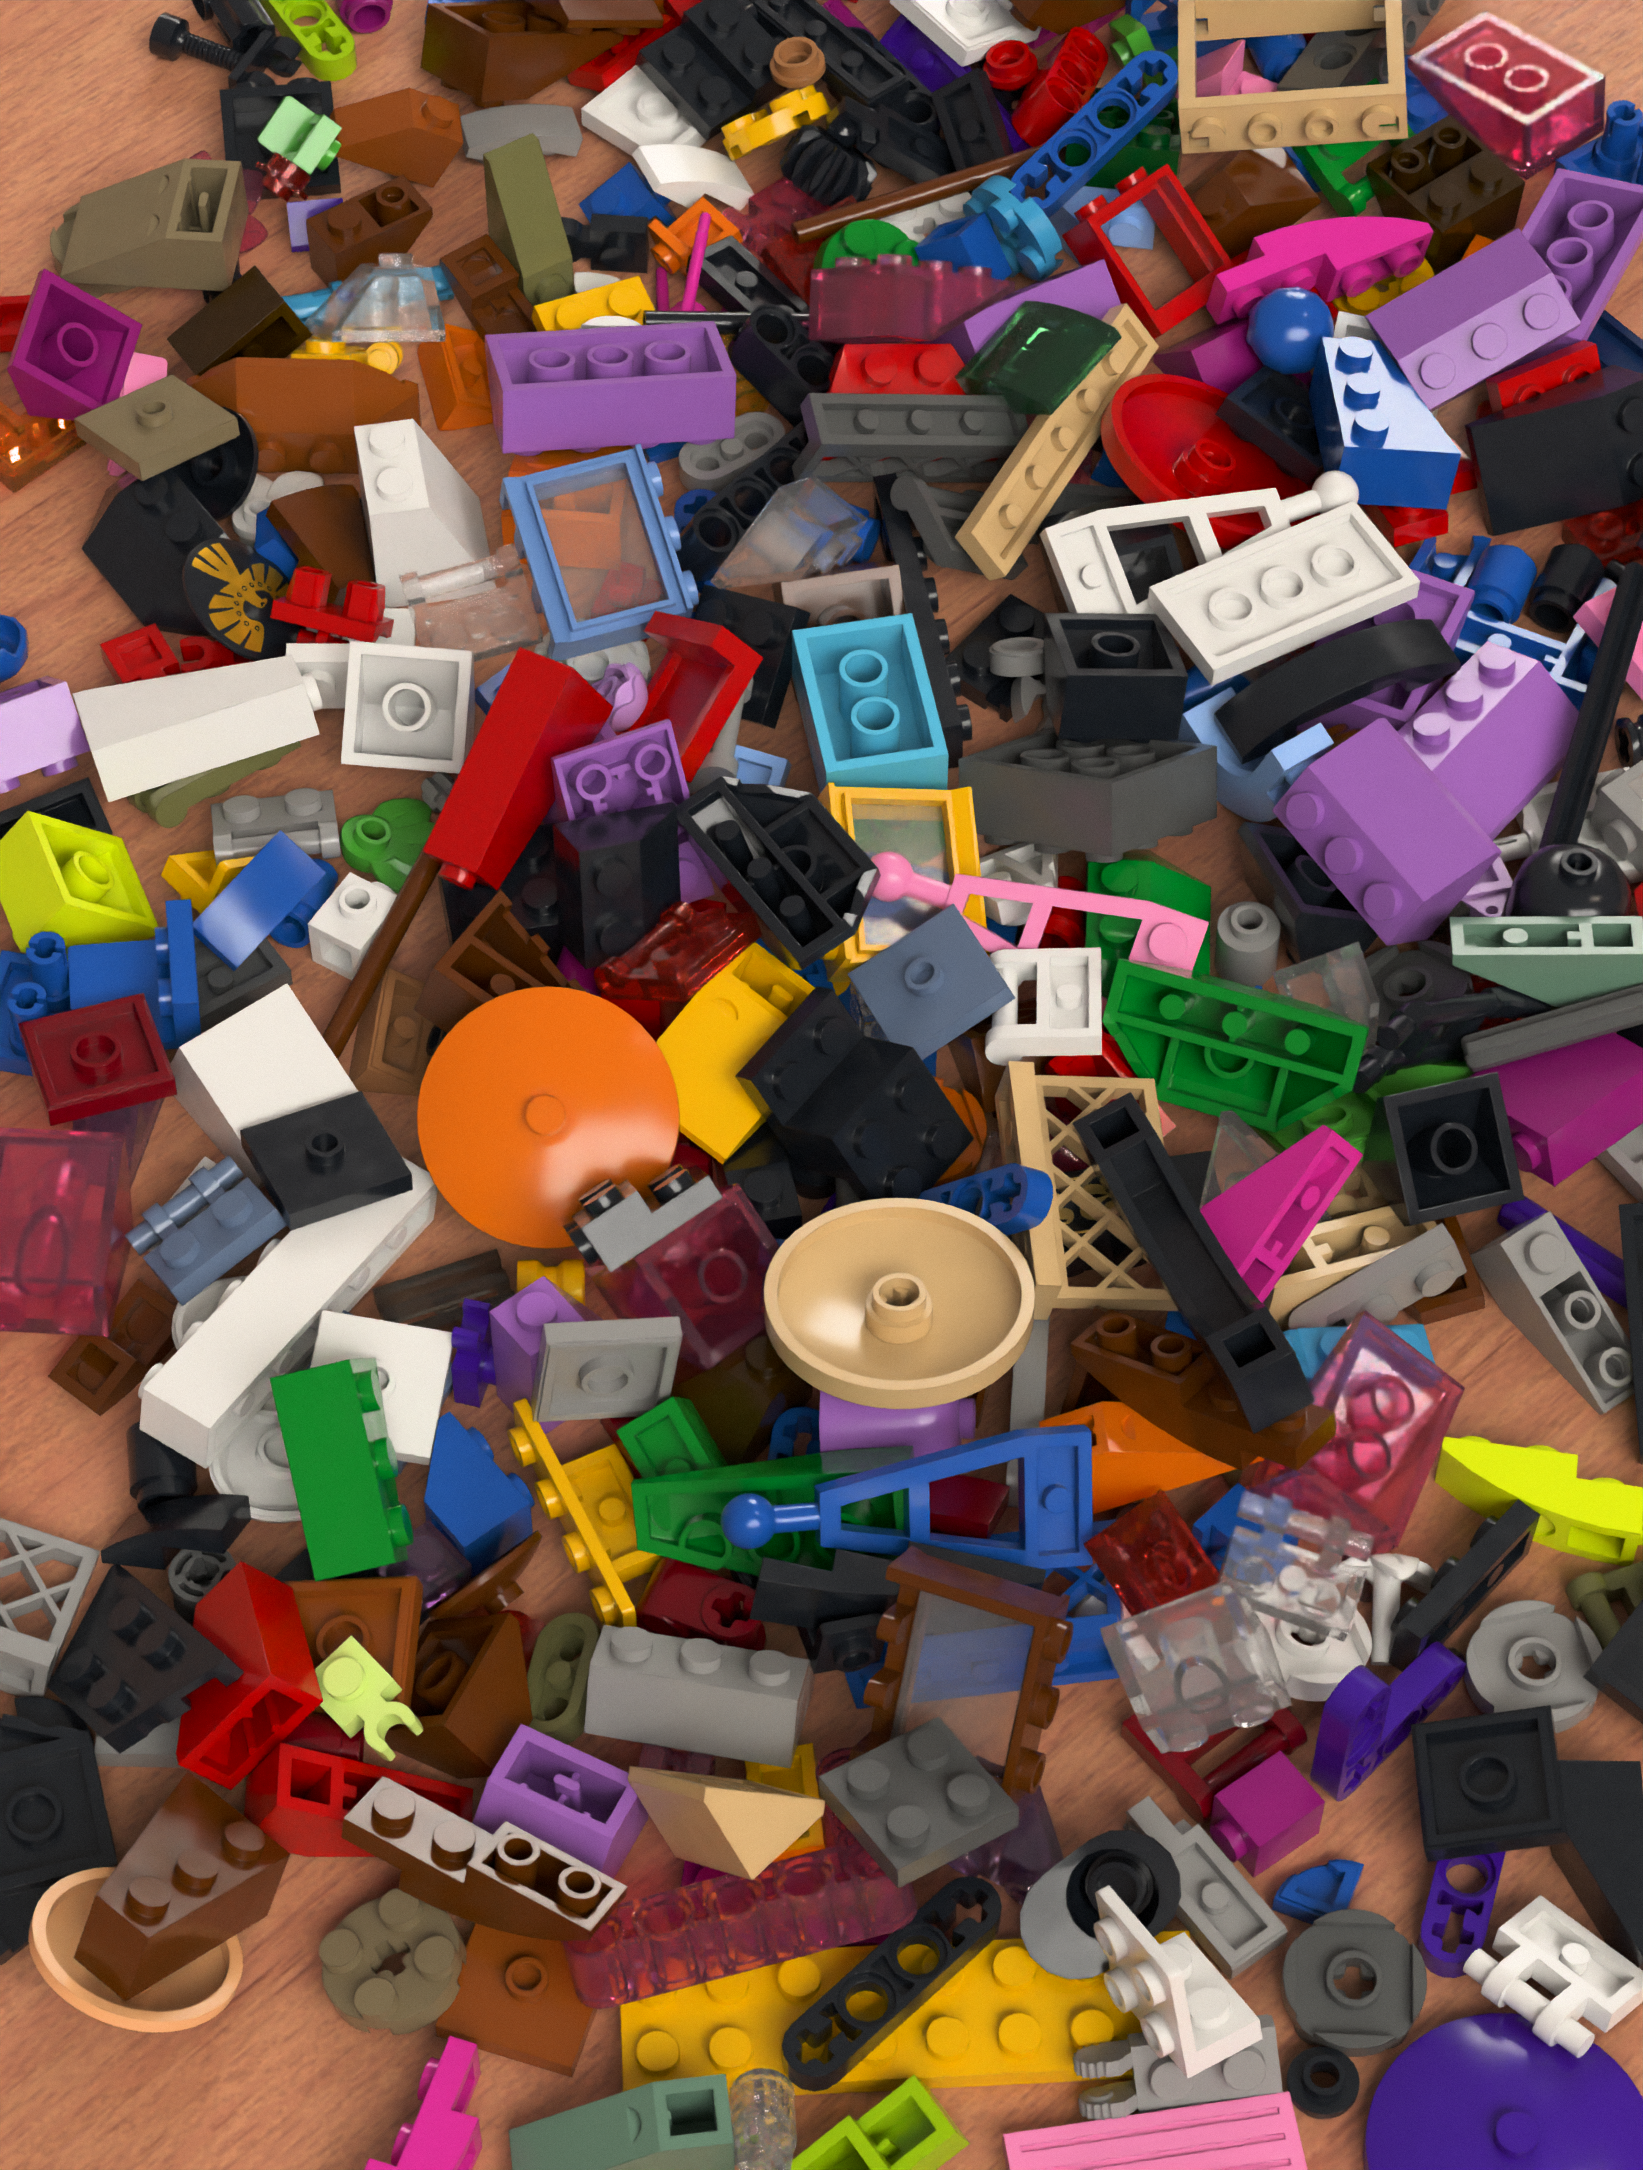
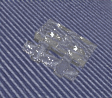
[1213,1491,1375,1642]

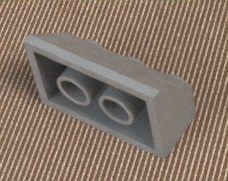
[584,1625,815,1769]

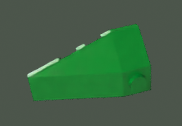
[631,1446,914,1577]

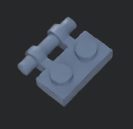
[124,1155,287,1306]

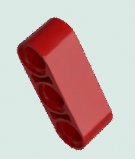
[1011,27,1109,147]

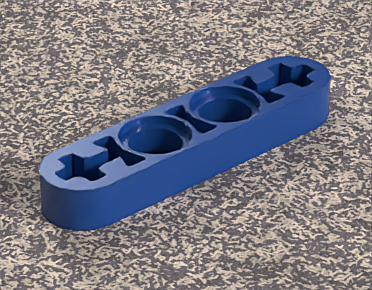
[1010,50,1178,218]

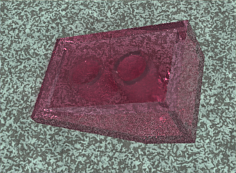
[1408,11,1606,180]
[1248,1310,1465,1562]

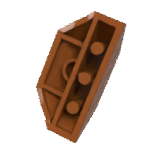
[186,357,422,474]

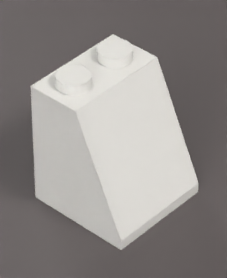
[354,419,496,608]
[170,984,358,1189]

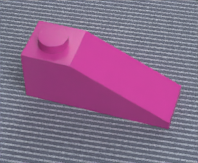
[1200,1124,1363,1303]

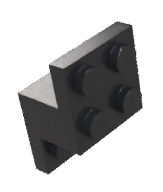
[735,986,974,1201]

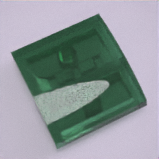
[955,301,1122,415]

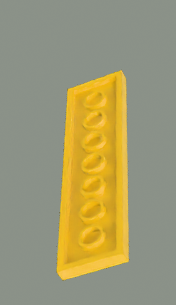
[618,1930,1190,2099]

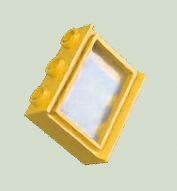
[817,782,990,982]

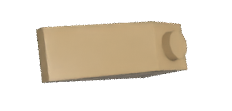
[1263,1206,1437,1332]

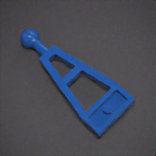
[721,1424,1093,1569]

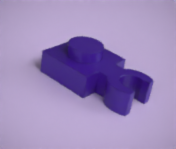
[451,1298,497,1408]

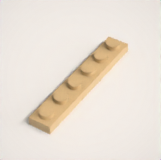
[955,303,1159,581]

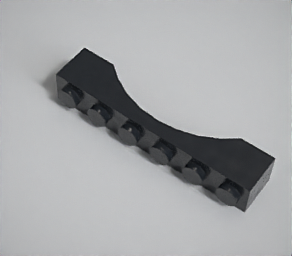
[1072,1092,1315,1434]

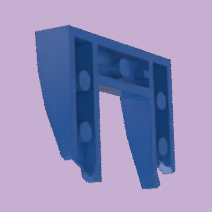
[1409,536,1617,712]

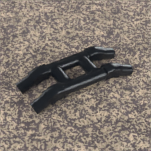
[1352,986,1551,1094]

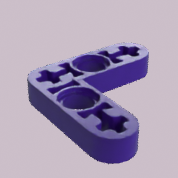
[1310,1641,1466,1802]

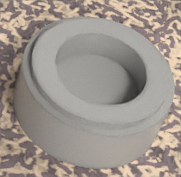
[989,637,1045,677]

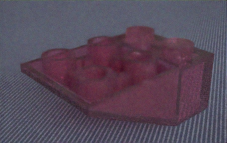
[808,254,1015,344]

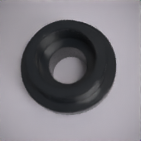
[1286,2047,1360,2119]

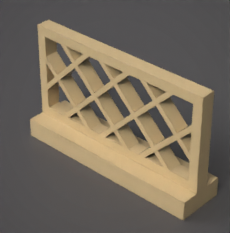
[995,1061,1179,1320]

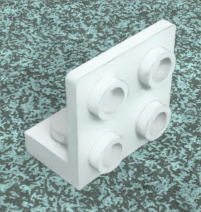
[1094,1885,1263,2079]

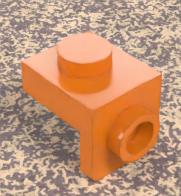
[647,196,743,278]

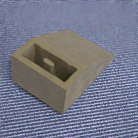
[60,158,249,291]

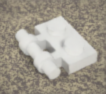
[1463,1895,1643,2058]

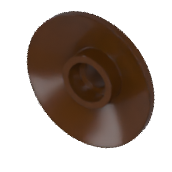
[428,1530,543,1620]

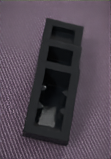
[749,1541,1046,1633]

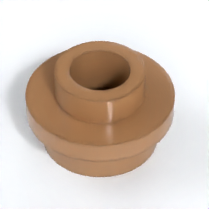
[770,37,826,89]

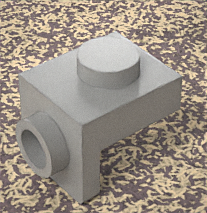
[1590,760,1643,872]

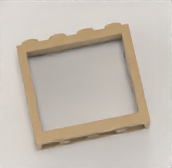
[1178,0,1408,154]

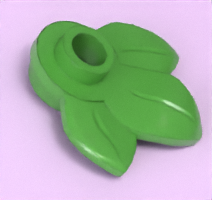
[339,798,435,893]

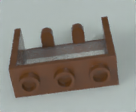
[848,1546,1074,1804]

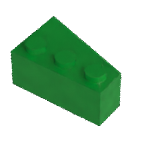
[269,1358,414,1582]

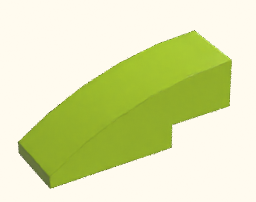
[780,2075,970,2170]

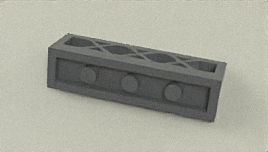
[792,393,1029,483]

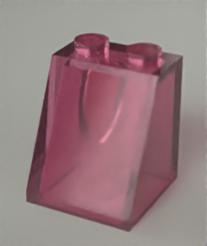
[0,1127,134,1336]
[585,1183,780,1370]

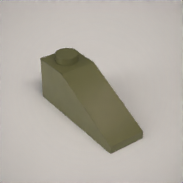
[483,133,574,307]

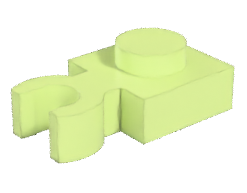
[315,1635,423,1762]

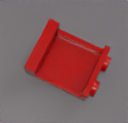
[614,611,763,783]

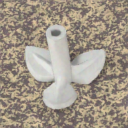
[1322,1553,1436,1666]

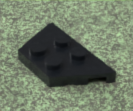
[47,1564,244,1754]
[0,1714,118,1965]

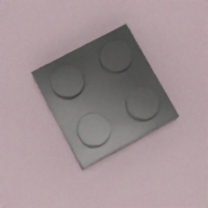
[819,1716,1019,1889]

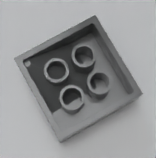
[959,727,1217,863]

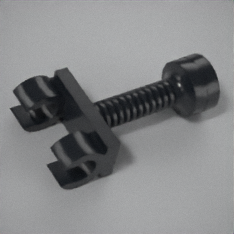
[149,12,303,89]

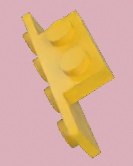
[507,1398,664,1628]

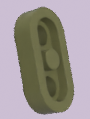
[527,1612,601,1744]

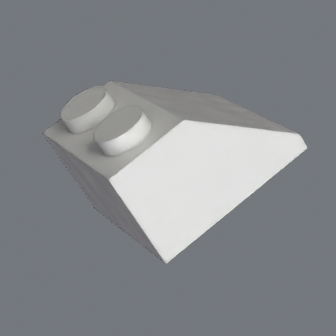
[341,641,475,774]

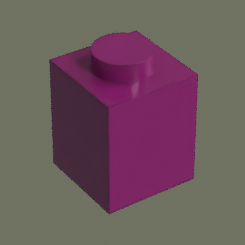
[1209,1750,1325,1878]

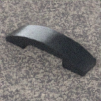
[1214,619,1460,765]

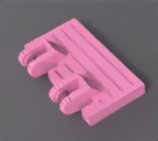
[1002,2091,1307,2170]

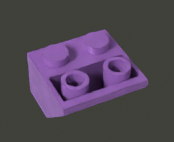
[472,1724,648,1879]

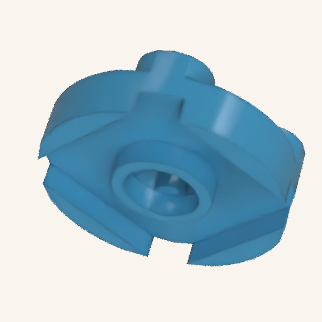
[963,175,1064,281]

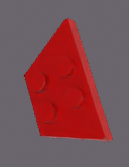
[822,344,998,461]

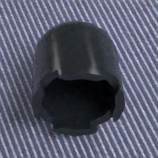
[1503,842,1631,917]

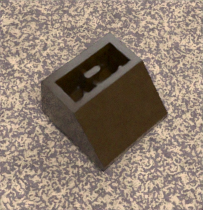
[1365,115,1525,275]

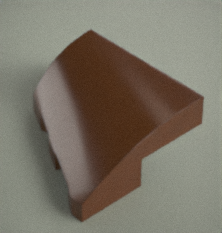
[265,484,376,606]

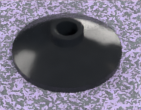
[171,406,259,522]

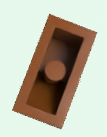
[329,88,463,188]

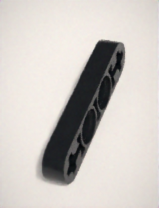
[782,1876,1002,2092]

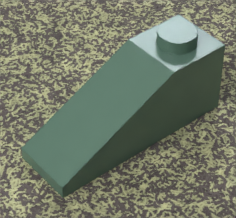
[1449,916,1643,1008]

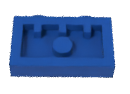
[68,899,201,1050]

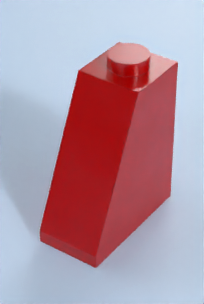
[176,1561,323,1790]

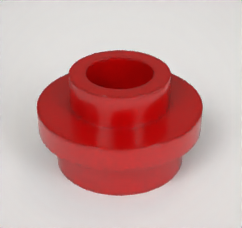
[983,40,1038,91]

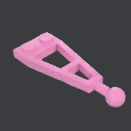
[871,851,1209,1013]

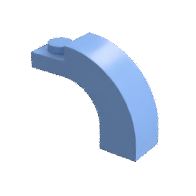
[1175,687,1334,822]

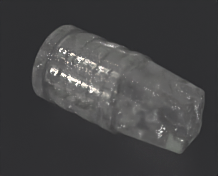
[729,2068,797,2170]

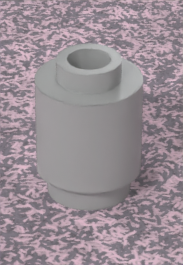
[1214,901,1280,987]

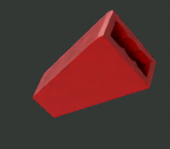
[423,647,613,891]

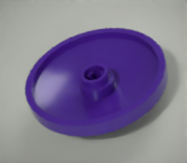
[1363,2013,1643,2170]

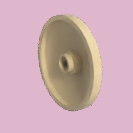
[764,1198,1035,1409]

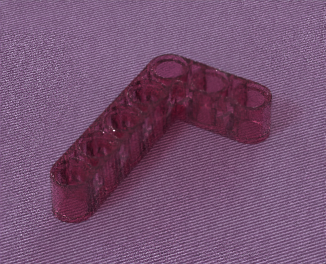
[561,1747,917,2009]

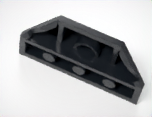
[82,468,230,640]
[677,776,881,970]

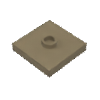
[74,374,240,481]

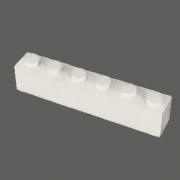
[138,1156,438,1469]

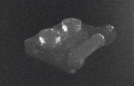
[398,543,544,662]

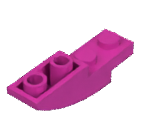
[1206,216,1434,325]
[364,2036,482,2170]

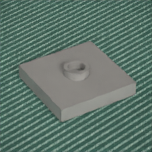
[531,1316,682,1422]

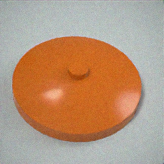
[417,986,680,1249]

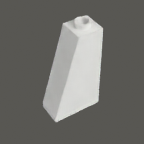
[72,655,324,803]

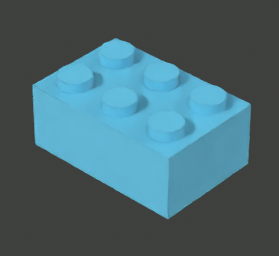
[792,613,949,793]

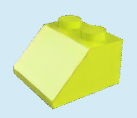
[0,811,159,960]

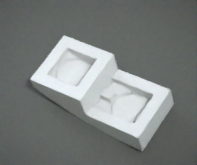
[632,144,755,211]

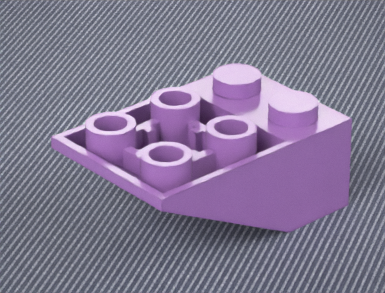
[551,719,715,906]

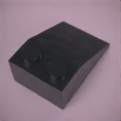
[1465,365,1643,536]

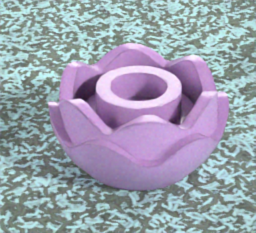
[591,662,648,732]

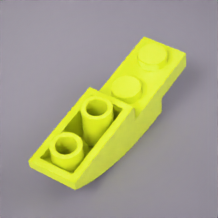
[1435,1436,1643,1567]

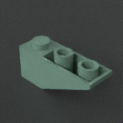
[509,2074,735,2170]

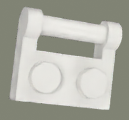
[985,947,1102,1066]

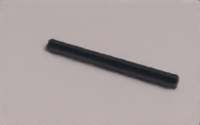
[1538,562,1643,850]

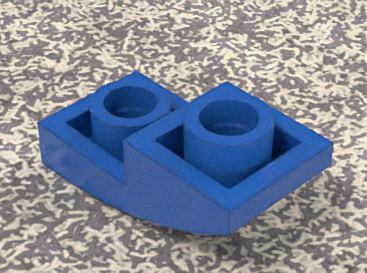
[193,830,326,971]

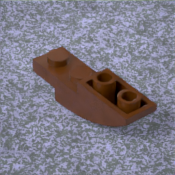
[1070,1309,1337,1471]
[341,1776,628,1941]

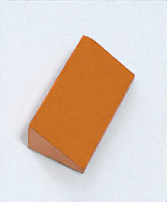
[417,321,493,431]

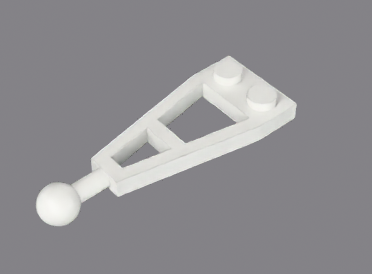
[1040,470,1359,614]

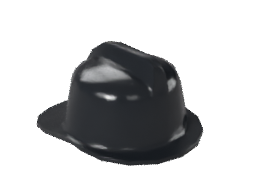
[1020,1830,1182,1979]

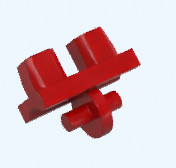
[270,566,394,644]

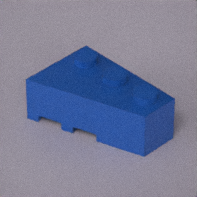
[1308,336,1461,510]

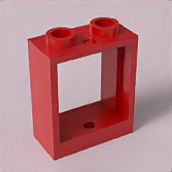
[1061,163,1235,339]

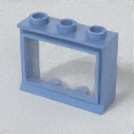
[499,443,699,661]

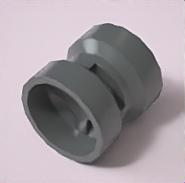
[168,1549,236,1627]

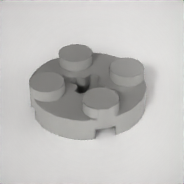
[1464,1600,1602,1733]

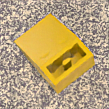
[656,938,815,1165]

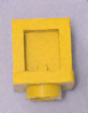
[161,850,255,914]

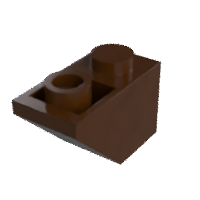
[306,175,433,287]

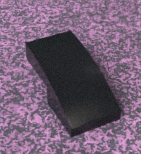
[100,1494,251,1570]

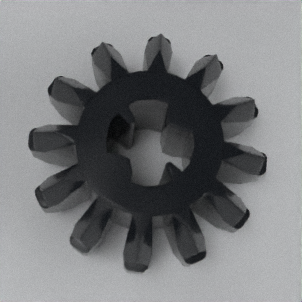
[780,125,878,210]

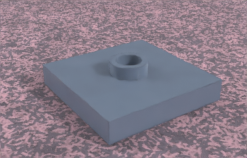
[848,903,1015,1060]

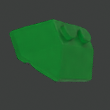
[1084,849,1211,999]
[1102,958,1370,1133]

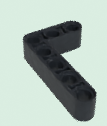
[675,304,835,581]

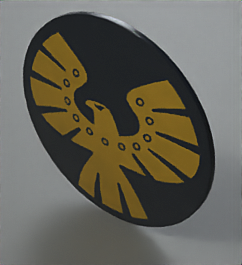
[182,538,306,661]

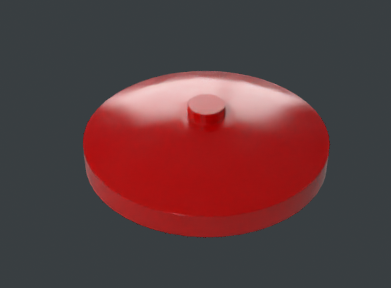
[1100,374,1315,550]

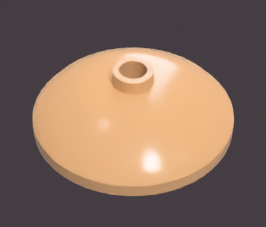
[28,1867,243,2033]

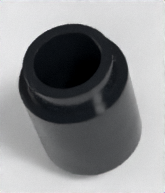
[1529,544,1605,633]
[126,1419,198,1511]

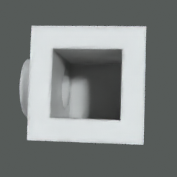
[308,872,406,980]

